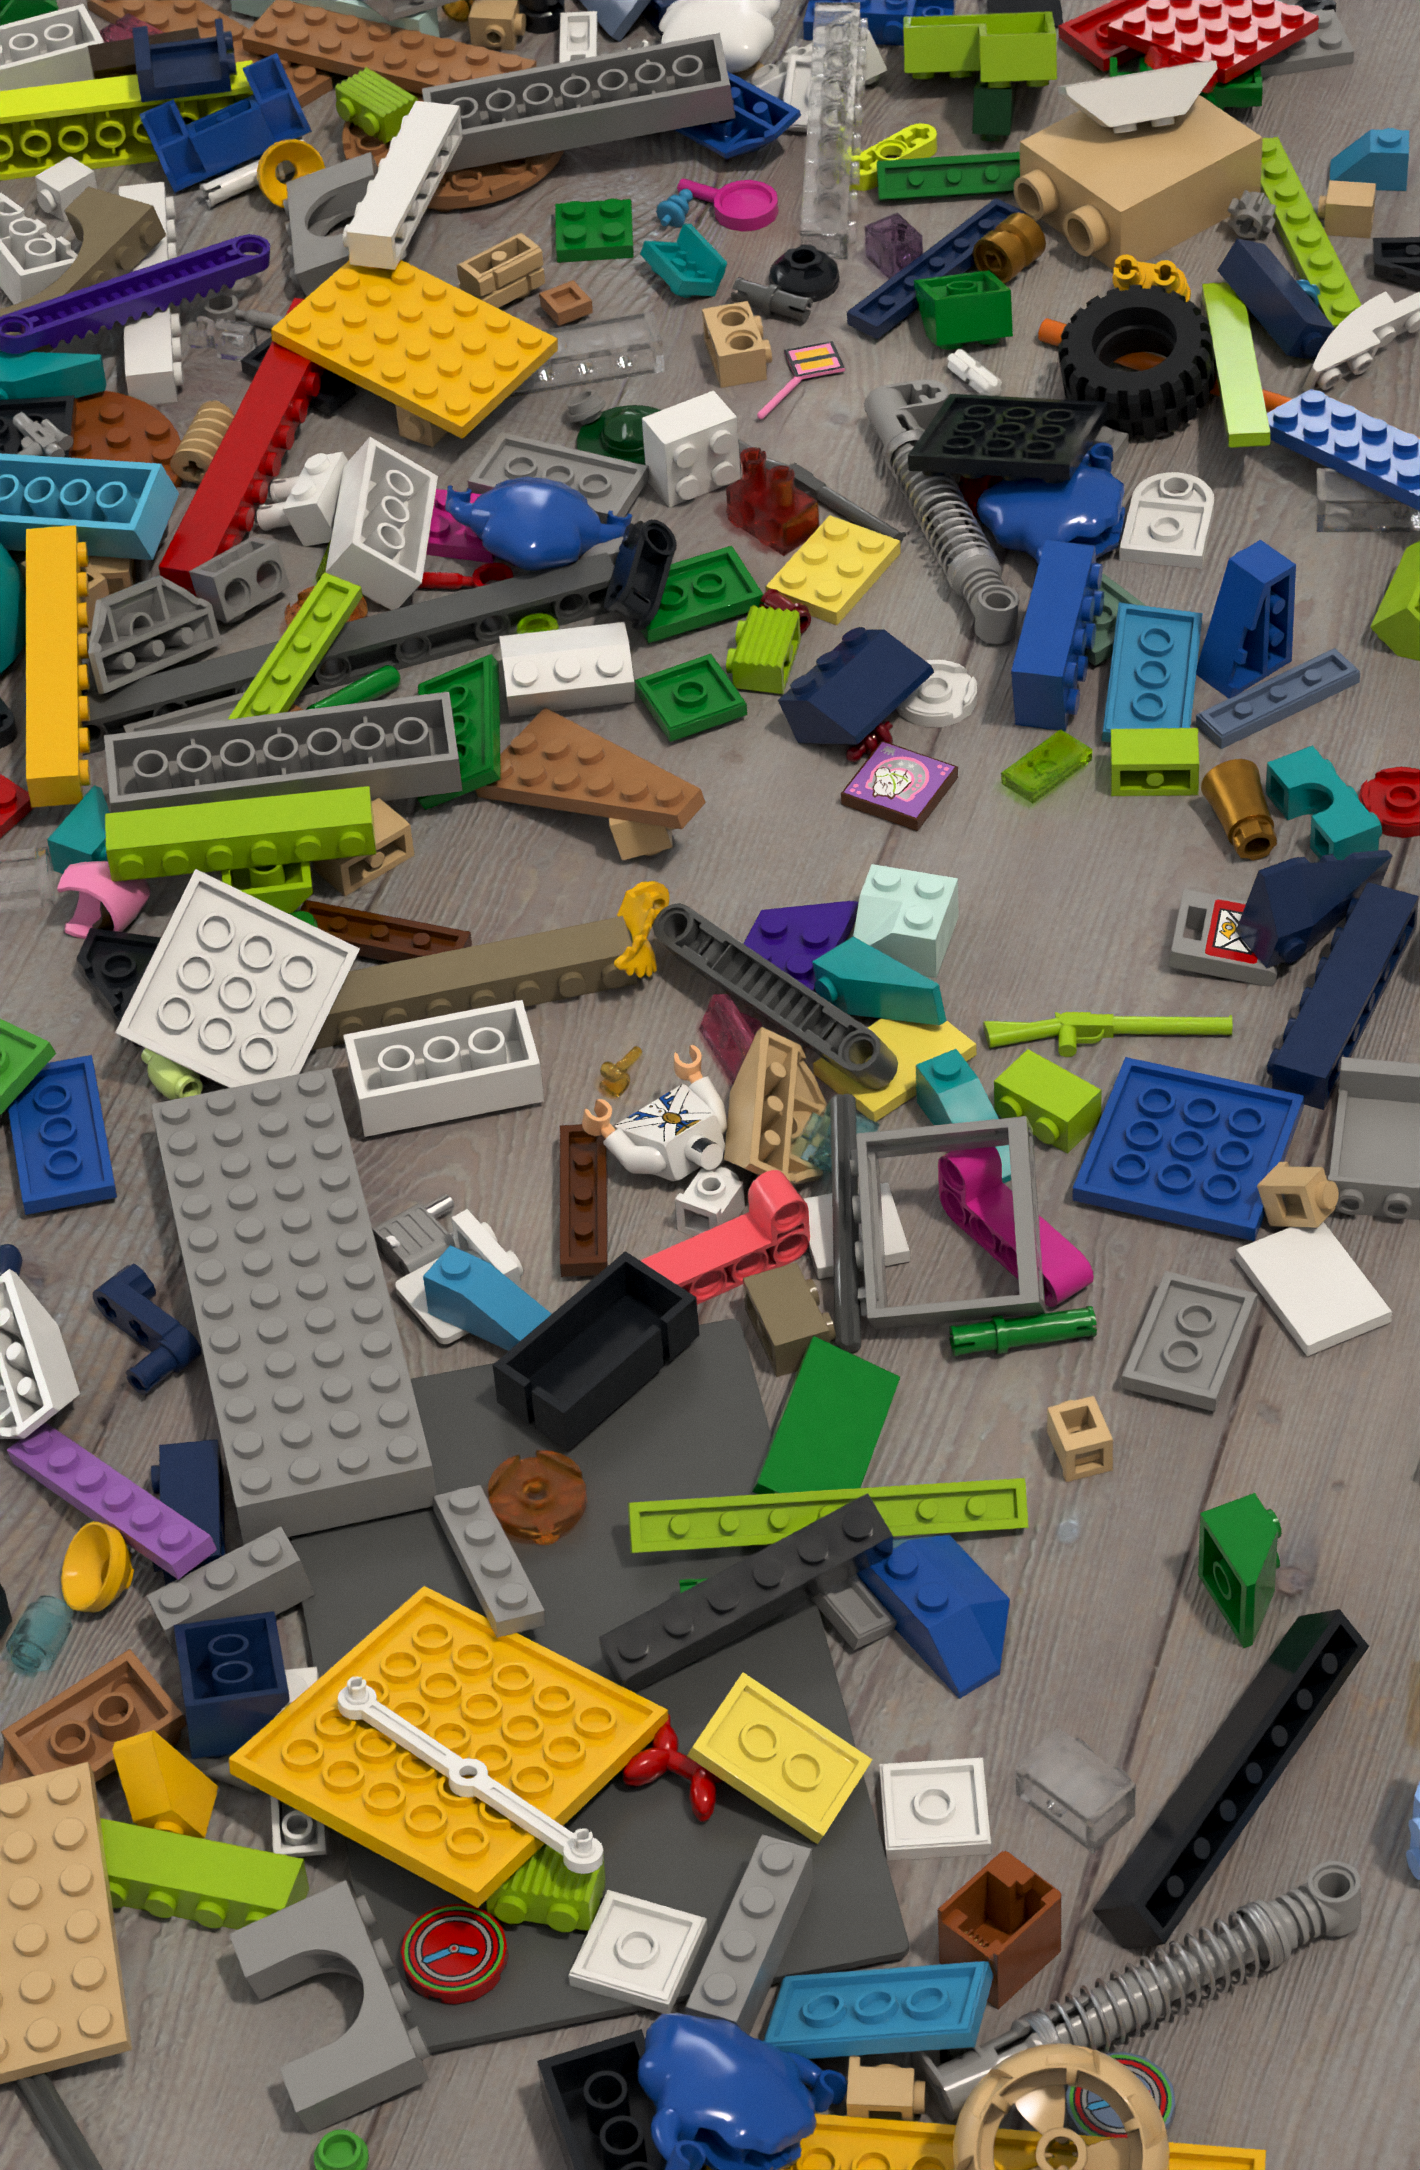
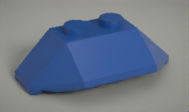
[675,71,801,159]
[857,1535,1010,1699]

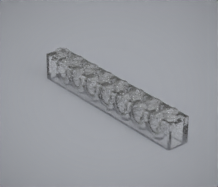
[800,2,868,259]

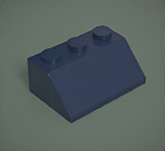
[778,627,934,744]
[174,1611,290,1759]

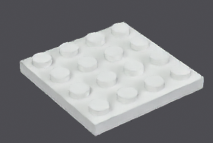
[115,869,360,1088]

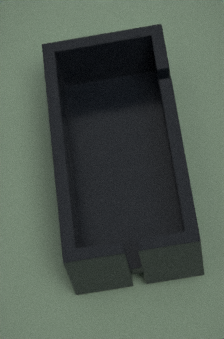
[492,1251,700,1451]

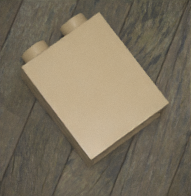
[1014,95,1262,270]

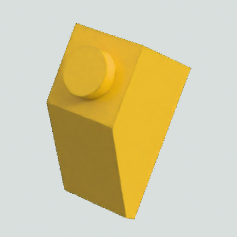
[112,1730,218,1839]

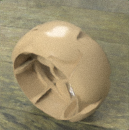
[953,2044,1170,2170]

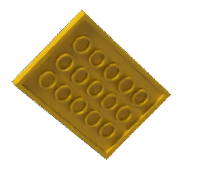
[271,259,558,439]

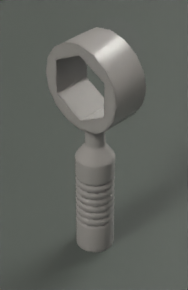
[204,292,284,330]

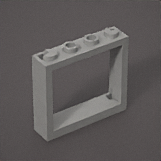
[850,1116,1046,1330]

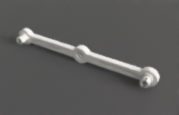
[338,1676,603,1874]

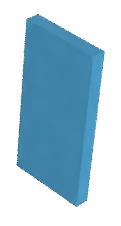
[1102,603,1203,742]
[764,1961,993,2059]

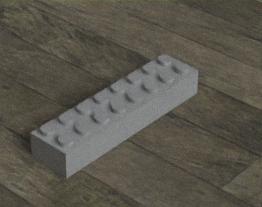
[422,33,735,172]
[104,692,462,813]

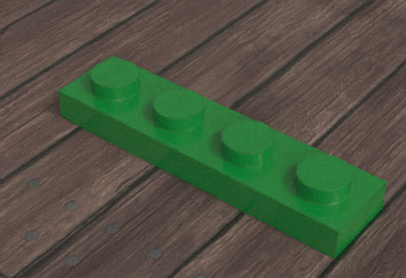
[876,152,1020,202]

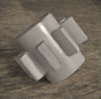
[1227,190,1276,240]

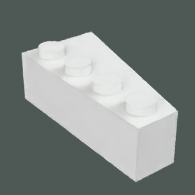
[0,192,78,305]

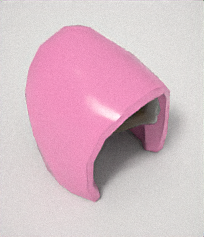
[57,861,150,939]

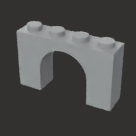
[283,152,378,297]
[229,1880,431,2135]

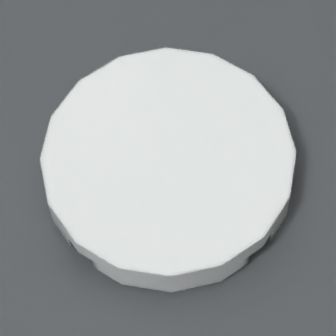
[896,660,977,727]

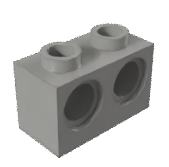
[189,536,290,623]

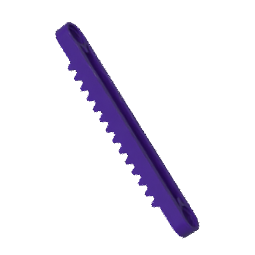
[0,234,270,354]

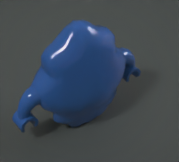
[976,443,1125,565]
[445,476,632,571]
[638,2013,848,2170]

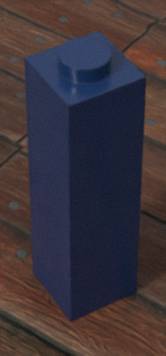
[1217,238,1335,360]

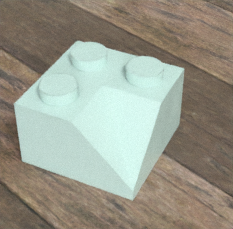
[853,864,959,978]

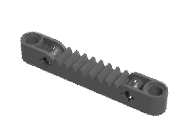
[653,903,898,1089]

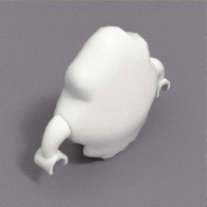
[627,0,781,73]

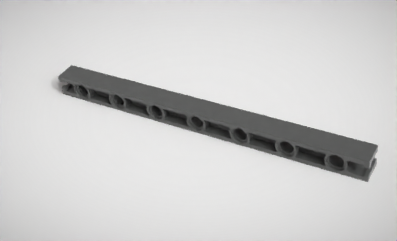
[25,552,614,756]

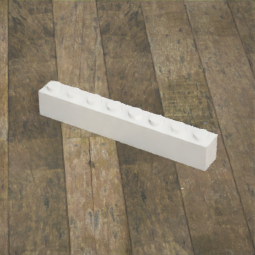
[119,182,184,405]

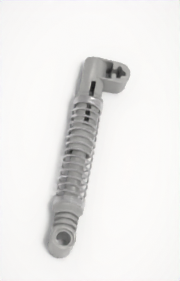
[864,379,1019,644]
[910,1861,1361,2121]

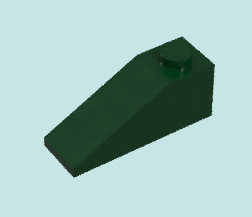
[972,75,1017,141]

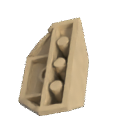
[724,1027,828,1185]

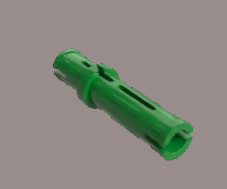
[949,1306,1097,1357]

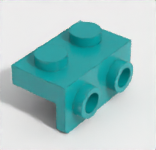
[640,224,727,298]

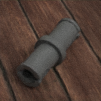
[731,277,813,323]

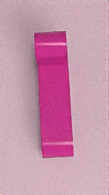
[938,1147,1094,1307]

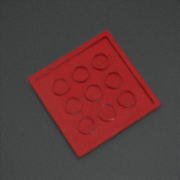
[1107,0,1319,84]

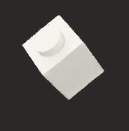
[35,156,97,222]

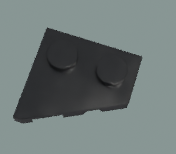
[1372,237,1420,289]

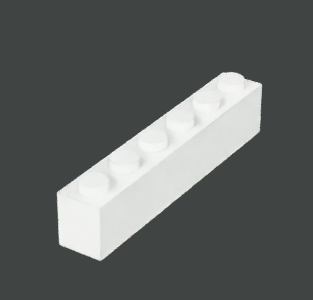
[343,101,463,270]

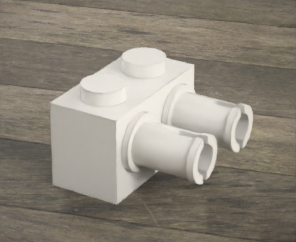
[256,452,348,547]

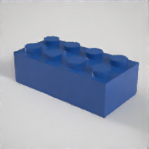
[1011,540,1104,731]

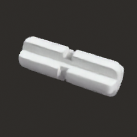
[947,349,1002,396]

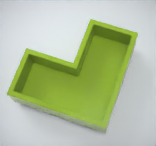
[903,11,1057,88]

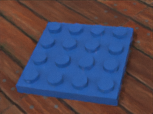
[1073,1057,1304,1241]

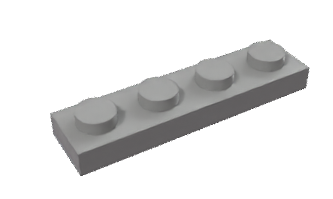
[433,1485,545,1638]

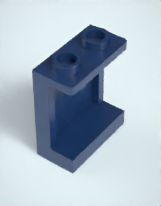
[132,18,237,102]

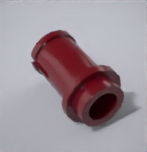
[759,589,811,634]

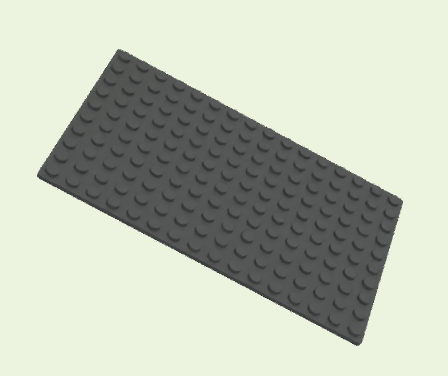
[290,1319,909,2053]

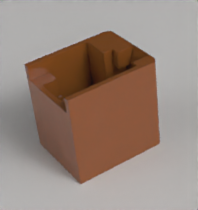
[938,1851,1061,2010]

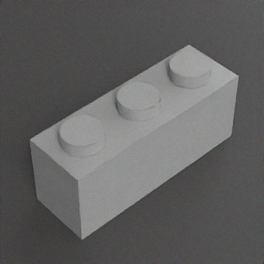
[146,1526,315,1659]

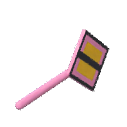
[757,341,845,419]

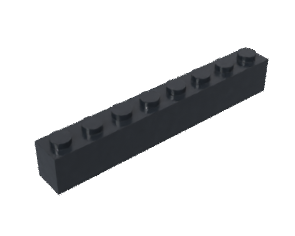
[1092,1609,1369,1948]

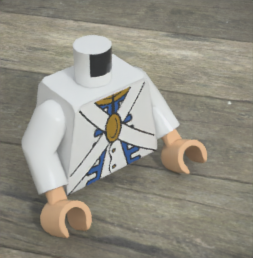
[582,1045,727,1181]

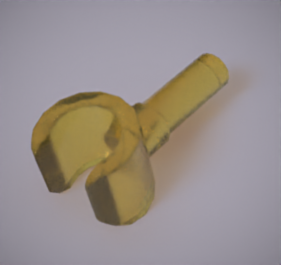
[599,1046,642,1097]

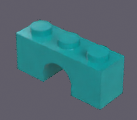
[1266,745,1382,860]

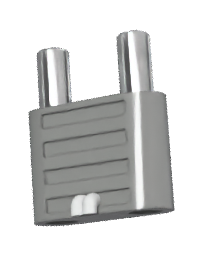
[372,1194,455,1277]

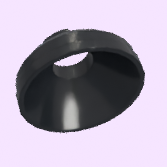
[769,244,840,303]

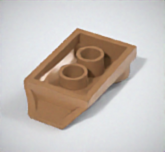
[0,1649,187,1784]

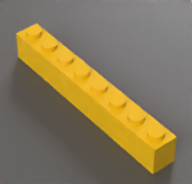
[26,525,91,808]

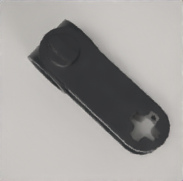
[604,519,677,631]

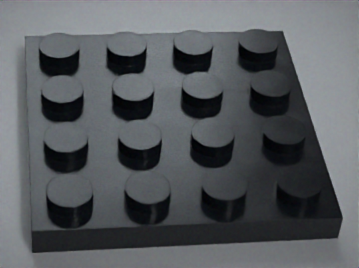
[908,394,1108,484]

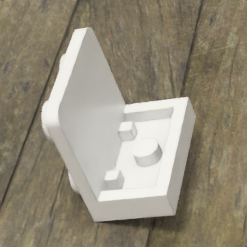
[395,1209,523,1344]

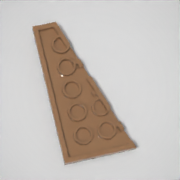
[476,707,706,829]

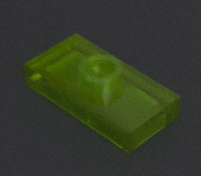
[1001,729,1092,804]

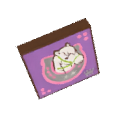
[841,741,958,831]

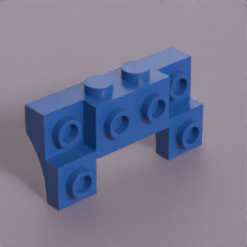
[803,0,956,46]
[139,53,312,193]

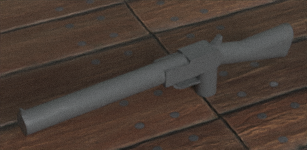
[738,439,906,544]

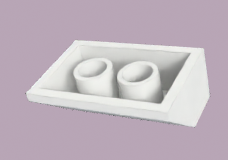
[499,622,635,717]

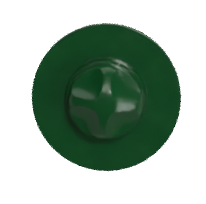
[577,405,661,465]

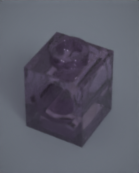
[865,212,923,279]

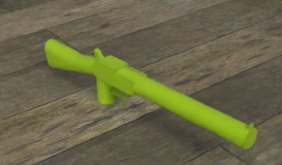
[983,1012,1233,1057]

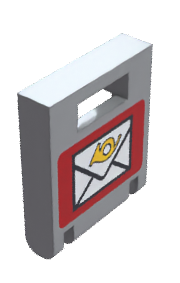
[1168,889,1279,986]

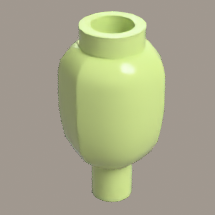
[141,1048,202,1100]

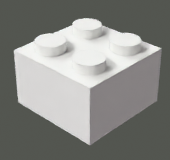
[642,391,741,508]

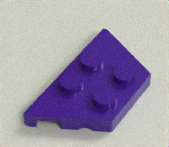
[743,901,859,993]

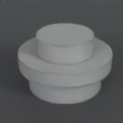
[567,389,606,425]

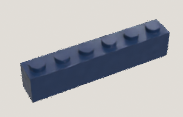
[1267,882,1419,1110]

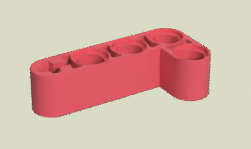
[641,1170,810,1305]

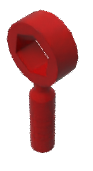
[418,562,513,589]

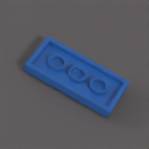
[8,1055,117,1215]

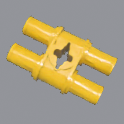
[1112,254,1191,302]

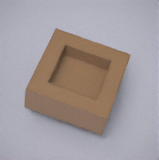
[539,280,593,326]

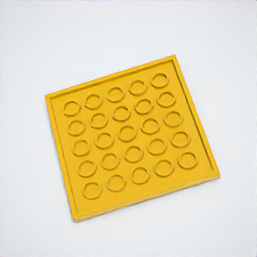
[229,1586,668,1908]

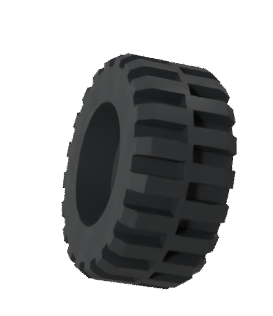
[1058,285,1216,439]

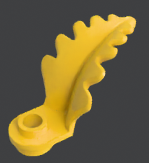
[614,881,669,978]

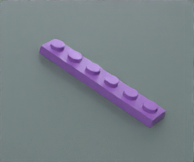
[7,1422,217,1580]

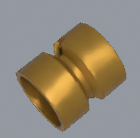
[973,212,1046,283]

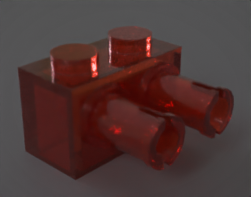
[726,447,819,556]

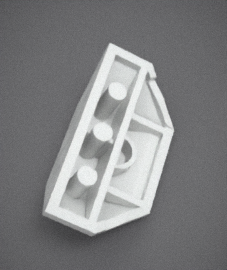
[1057,60,1217,133]
[0,1269,80,1439]

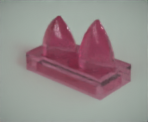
[699,994,762,1084]

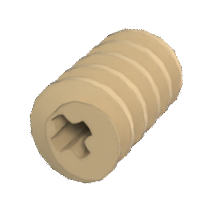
[170,400,234,485]

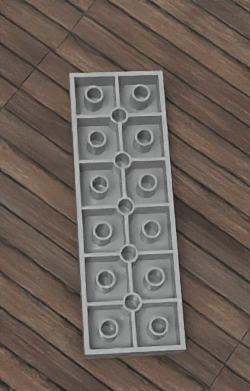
[150,1068,437,1545]

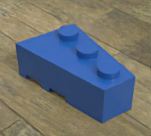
[1196,540,1296,699]

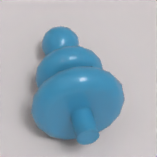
[656,189,693,228]

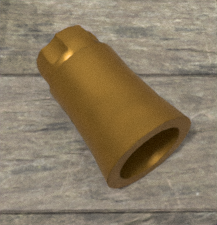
[1201,759,1277,861]

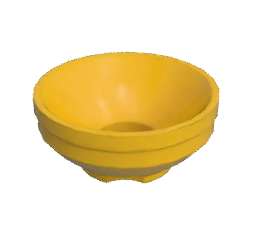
[257,139,325,208]
[61,1521,134,1613]

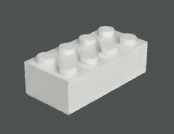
[0,4,104,91]
[325,437,438,610]
[343,1000,544,1137]

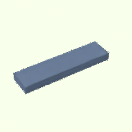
[1196,648,1360,749]

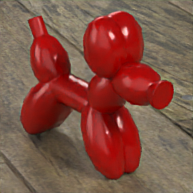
[623,1714,723,1822]

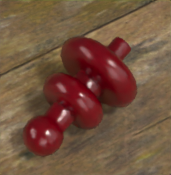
[846,721,893,762]

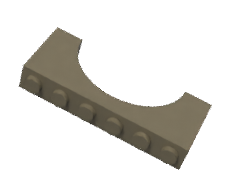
[0,186,166,353]

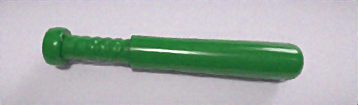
[306,665,401,710]

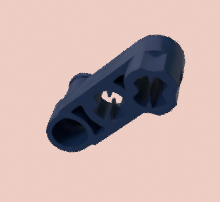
[93,1263,202,1395]

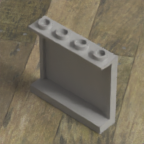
[1328,1057,1420,1220]

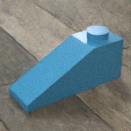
[423,1245,552,1351]

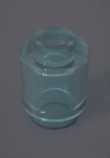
[6,1595,73,1672]

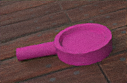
[677,178,779,232]

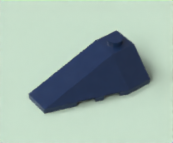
[1236,850,1393,968]

